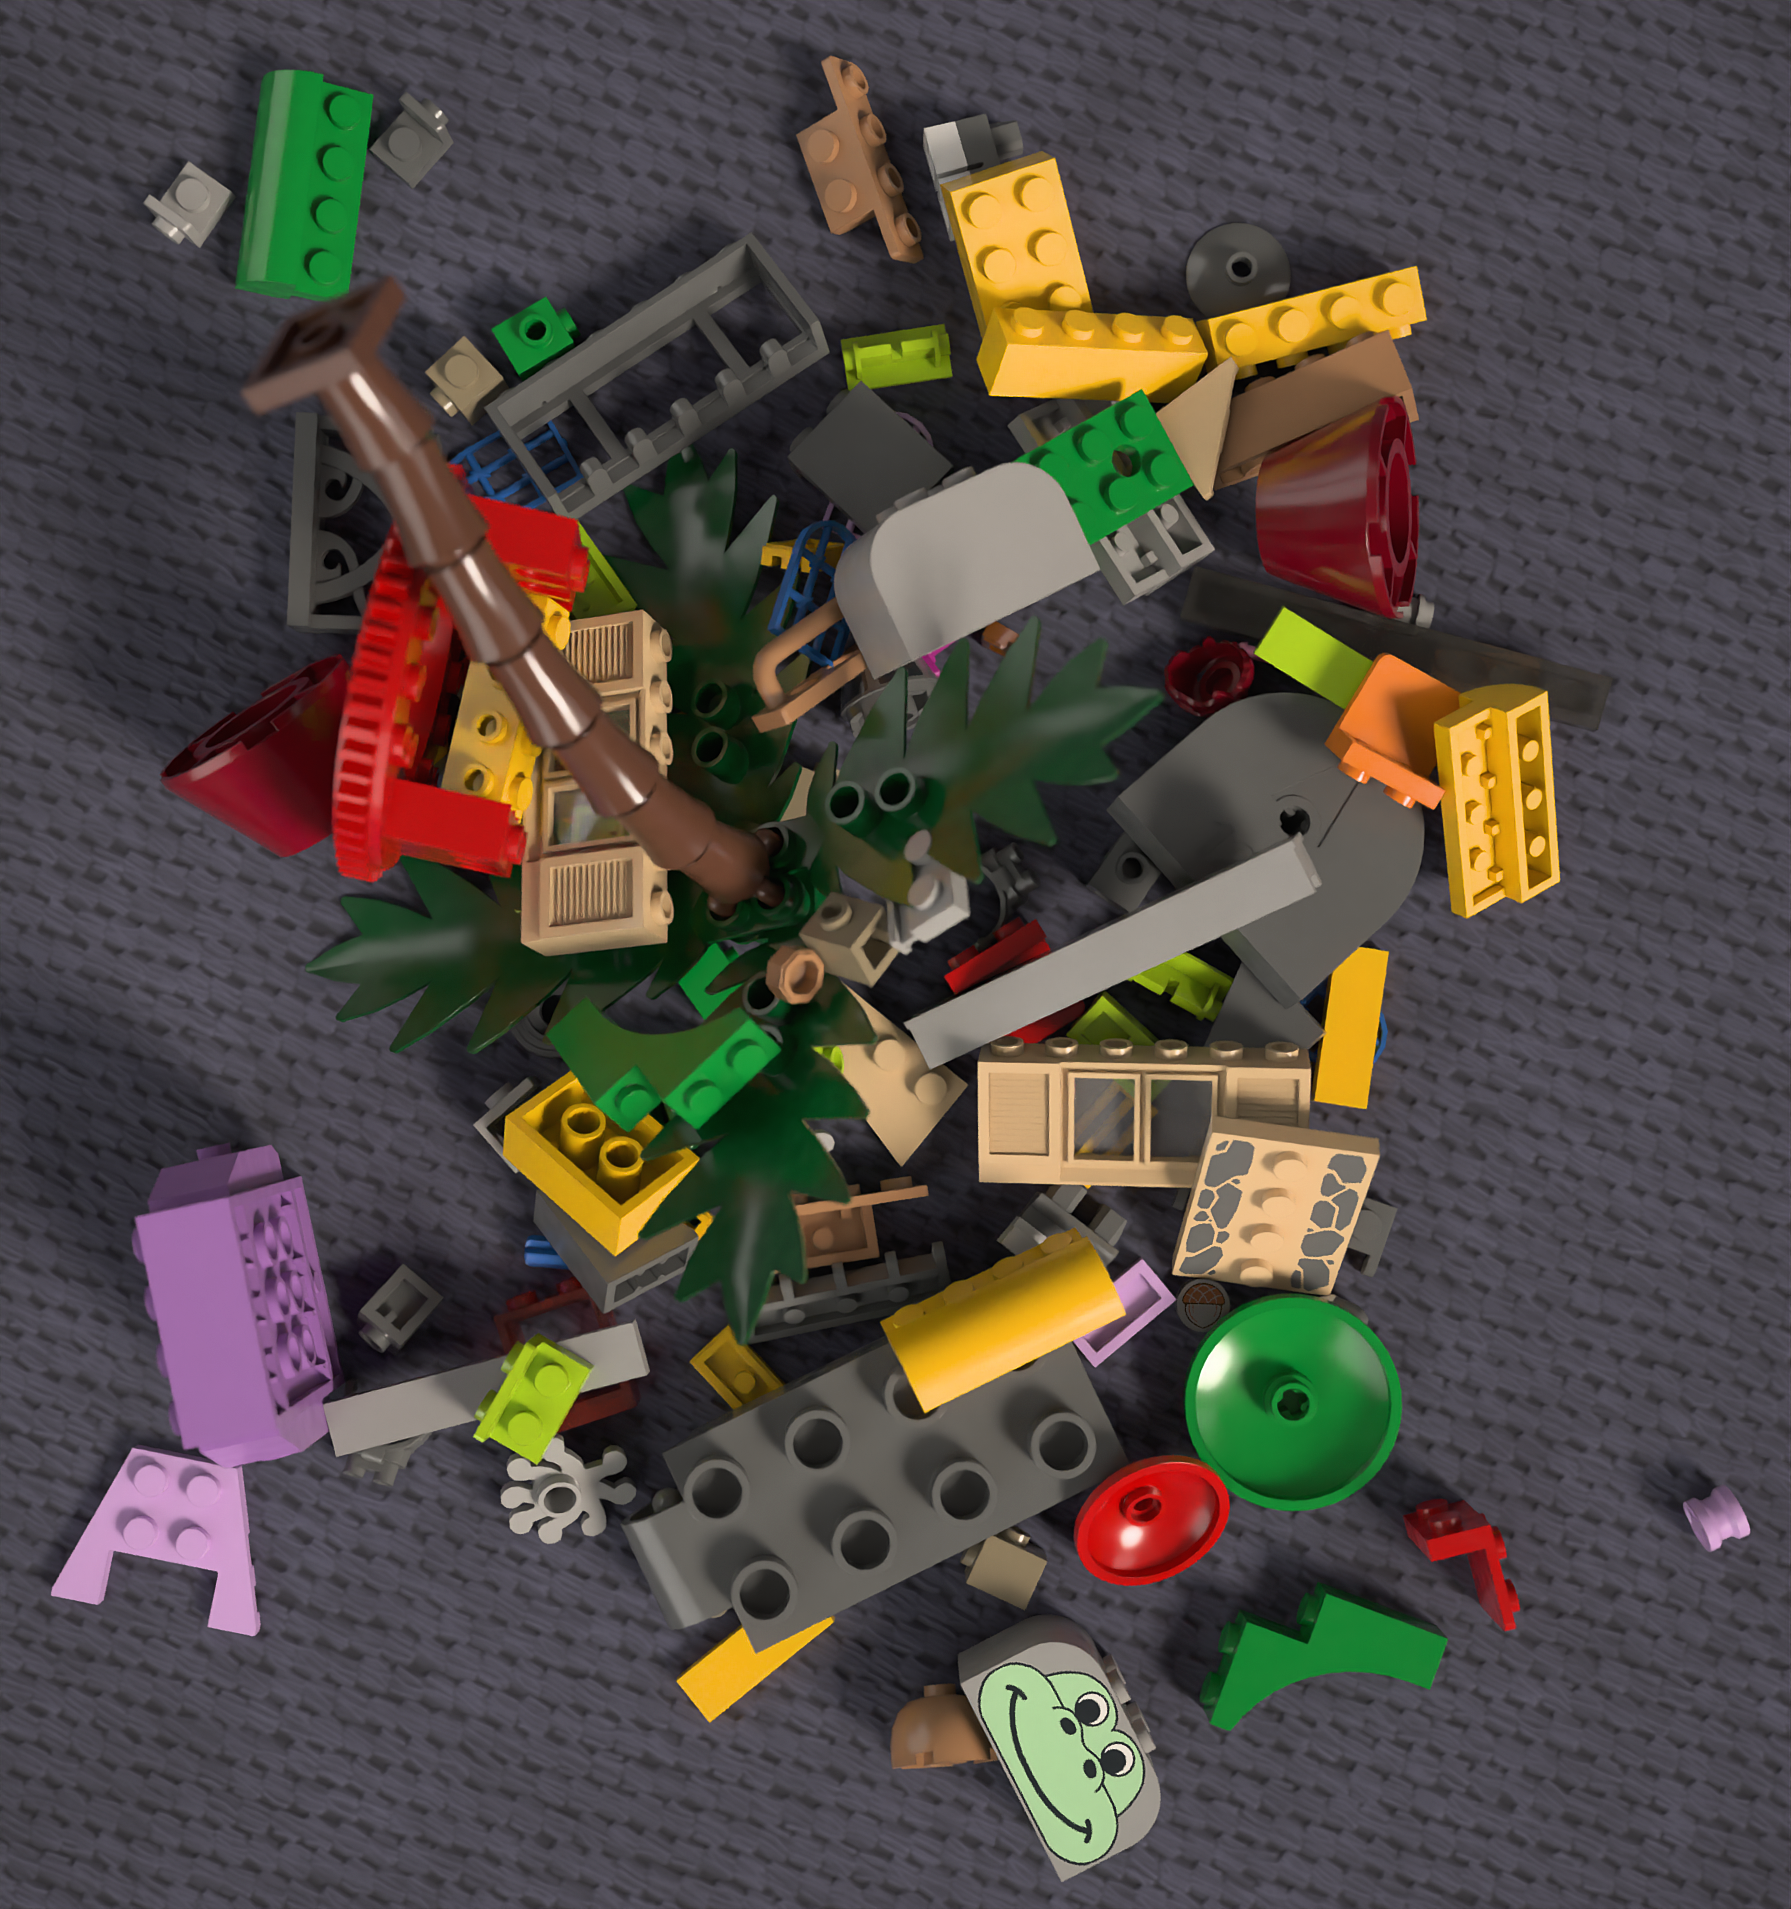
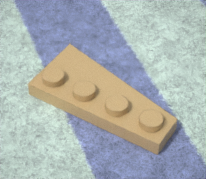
[838,985,968,1167]

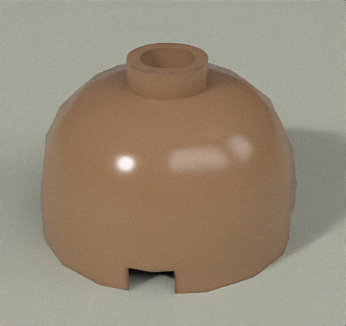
[890,1684,999,1769]

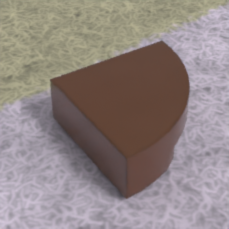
[980,621,1019,657]

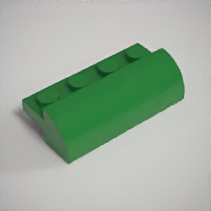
[235,70,374,302]

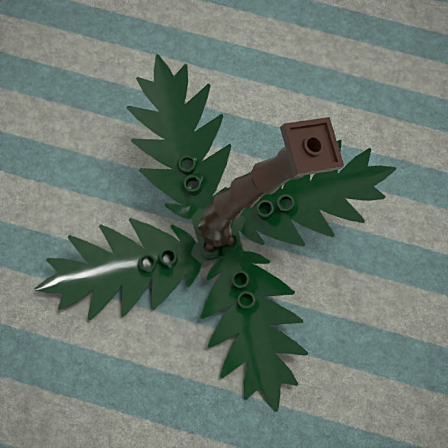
[240,274,1163,1345]

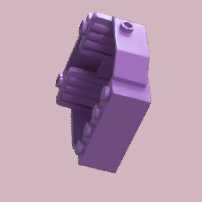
[132,1143,345,1468]

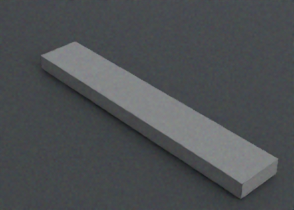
[323,1319,650,1457]

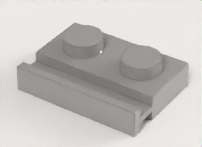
[886,830,969,955]

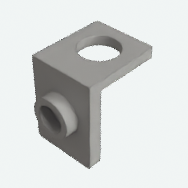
[473,1076,542,1173]

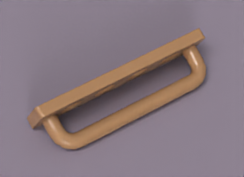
[752,596,868,733]

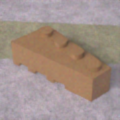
[1213,330,1419,490]

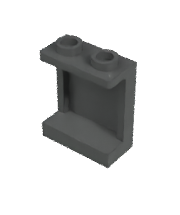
[787,381,955,534]

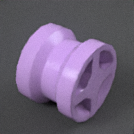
[1683,1485,1750,1552]

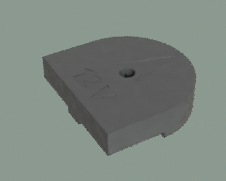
[1106,692,1425,1009]

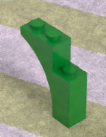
[546,996,782,1133]
[1200,1582,1448,1731]

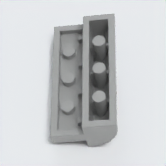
[1008,398,1215,605]

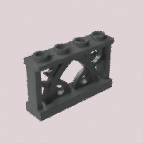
[287,412,442,634]

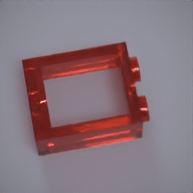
[493,1276,642,1433]

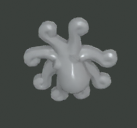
[500,1433,636,1544]

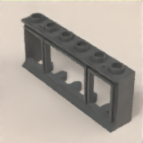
[484,232,830,519]

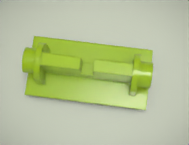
[841,324,952,391]
[1127,952,1234,1022]

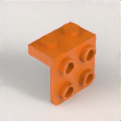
[1324,653,1462,810]

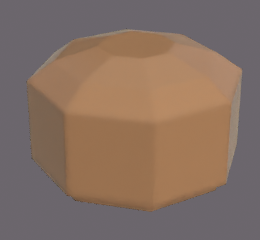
[766,945,825,1003]

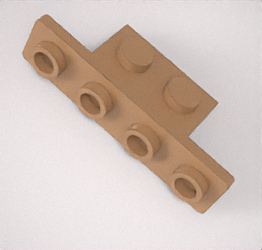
[796,56,924,264]
[711,1176,929,1274]

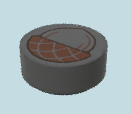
[1175,1278,1230,1332]

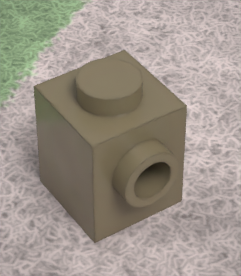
[425,336,509,426]
[799,892,899,986]
[960,1525,1047,1610]

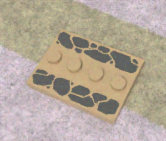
[1172,1116,1380,1296]

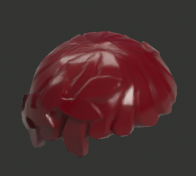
[1164,636,1254,718]

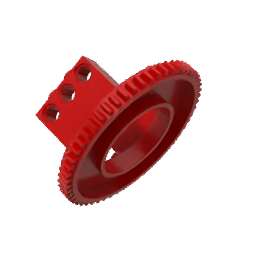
[332,462,590,883]

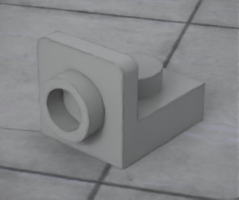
[143,161,236,248]

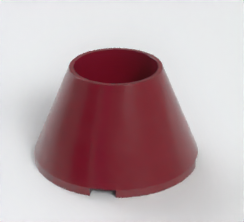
[1256,396,1419,619]
[159,654,351,857]

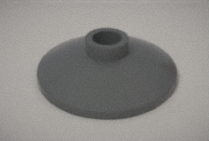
[1186,223,1291,318]

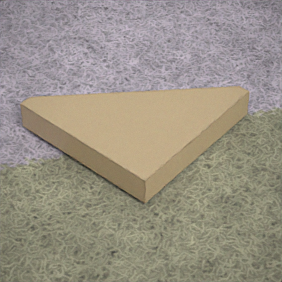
[1156,357,1239,501]

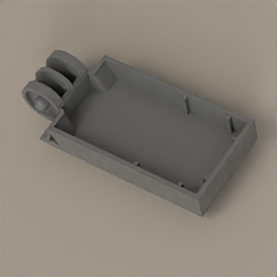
[620,1335,1130,1654]

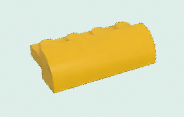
[1433,684,1560,919]
[880,1227,1126,1413]

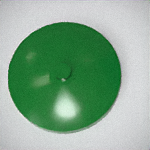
[1183,1293,1402,1511]

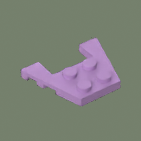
[51,1445,261,1636]

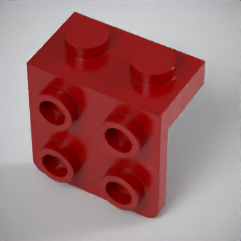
[943,916,1085,1043]
[1403,1499,1520,1632]

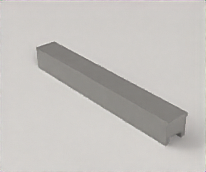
[904,832,1322,1069]

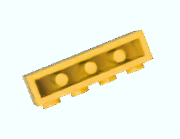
[1196,266,1427,380]
[976,307,1208,403]
[441,594,570,824]

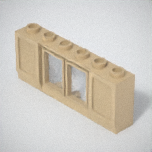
[521,609,673,956]
[978,1036,1311,1188]

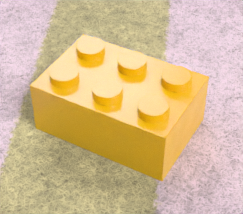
[940,151,1094,340]
[503,1071,700,1257]

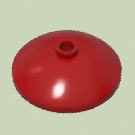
[1074,1455,1230,1586]

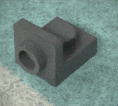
[370,91,454,189]
[356,1264,444,1356]

